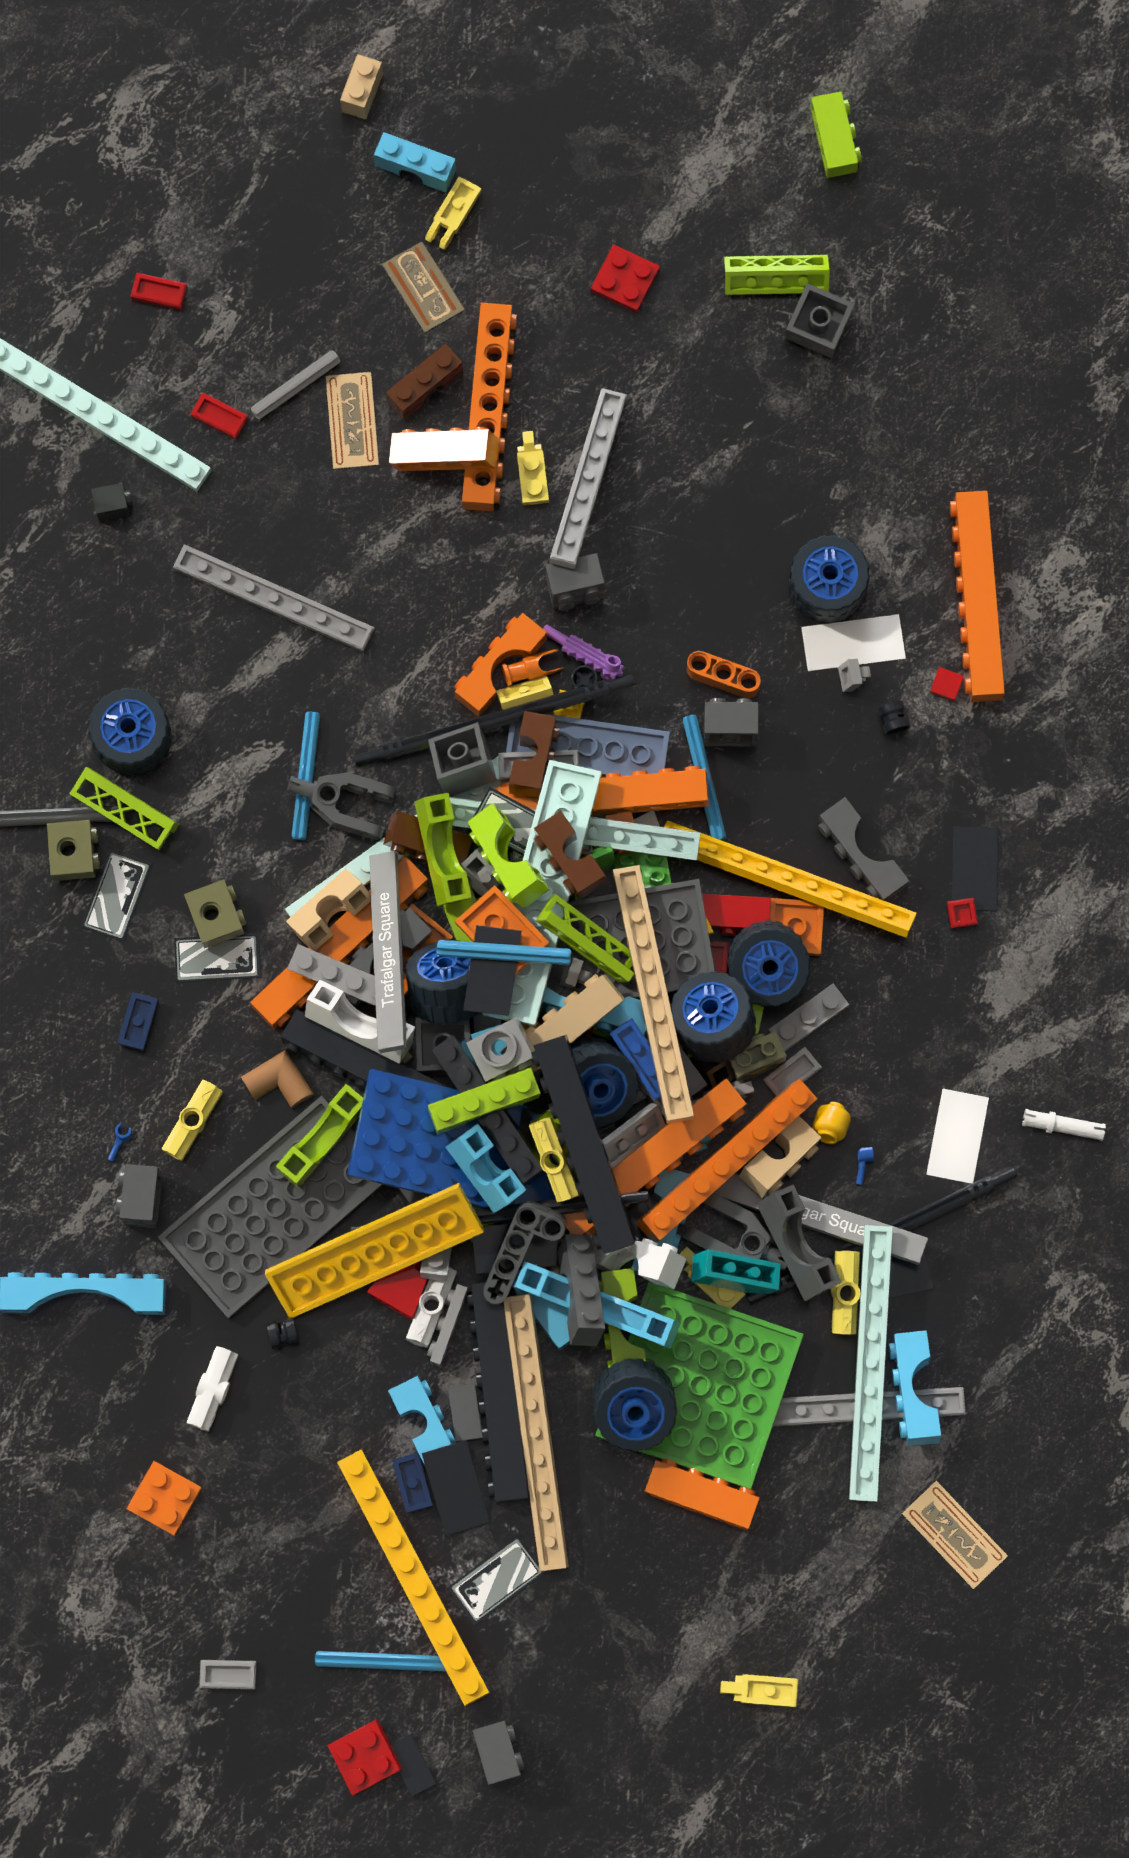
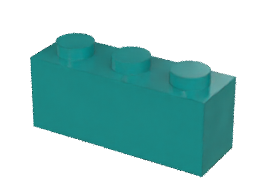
[691,1249,781,1295]

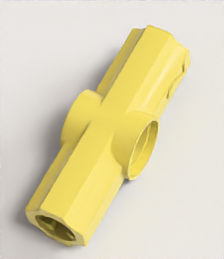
[162,1080,223,1161]
[529,1117,578,1202]
[831,1251,860,1334]

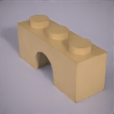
[286,868,371,951]
[739,1116,822,1198]

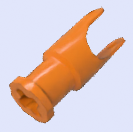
[501,649,564,687]

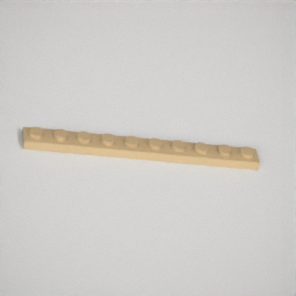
[613,865,694,1124]
[504,1294,569,1571]

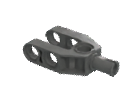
[286,772,396,840]
[681,1193,787,1271]

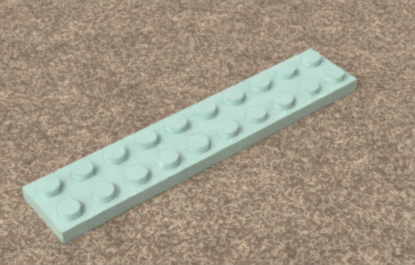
[483,760,602,1027]

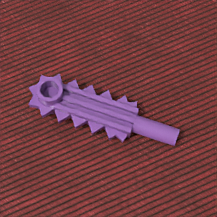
[543,624,625,681]

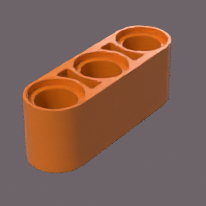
[687,651,761,699]

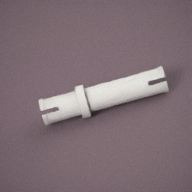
[1022,1109,1106,1141]

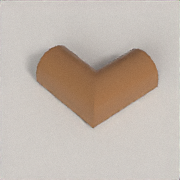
[241,1050,315,1109]

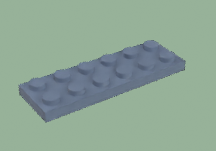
[506,714,670,777]

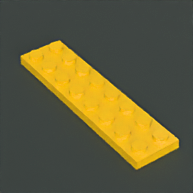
[265,1183,484,1318]

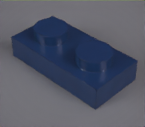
[117,992,159,1051]
[392,1453,433,1514]

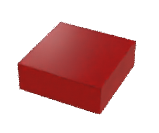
[930,667,964,702]
[947,898,978,929]

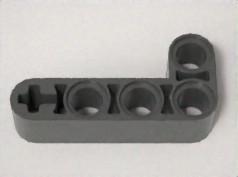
[483,1200,567,1304]

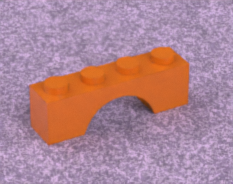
[454,613,547,717]

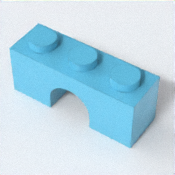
[374,132,456,193]
[446,1124,526,1213]
[388,1376,456,1465]

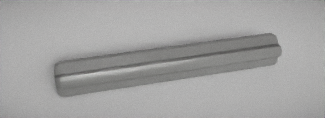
[251,350,340,420]

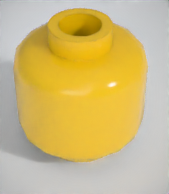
[812,1102,851,1144]

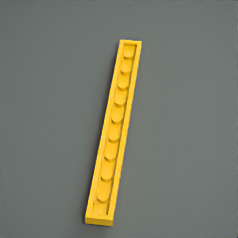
[664,820,917,938]
[337,1449,489,1706]

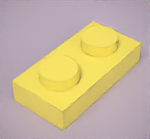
[496,676,554,709]

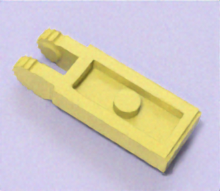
[425,177,482,250]

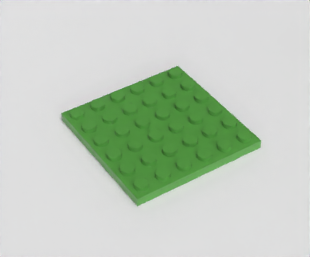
[595,1282,804,1489]

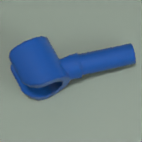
[108,1123,132,1162]
[856,1147,874,1185]

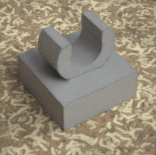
[838,658,871,692]
[559,958,592,988]

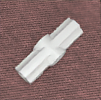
[406,1267,457,1348]
[187,1346,239,1432]

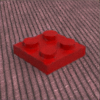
[591,244,660,313]
[327,1719,402,1796]

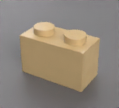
[340,54,383,119]

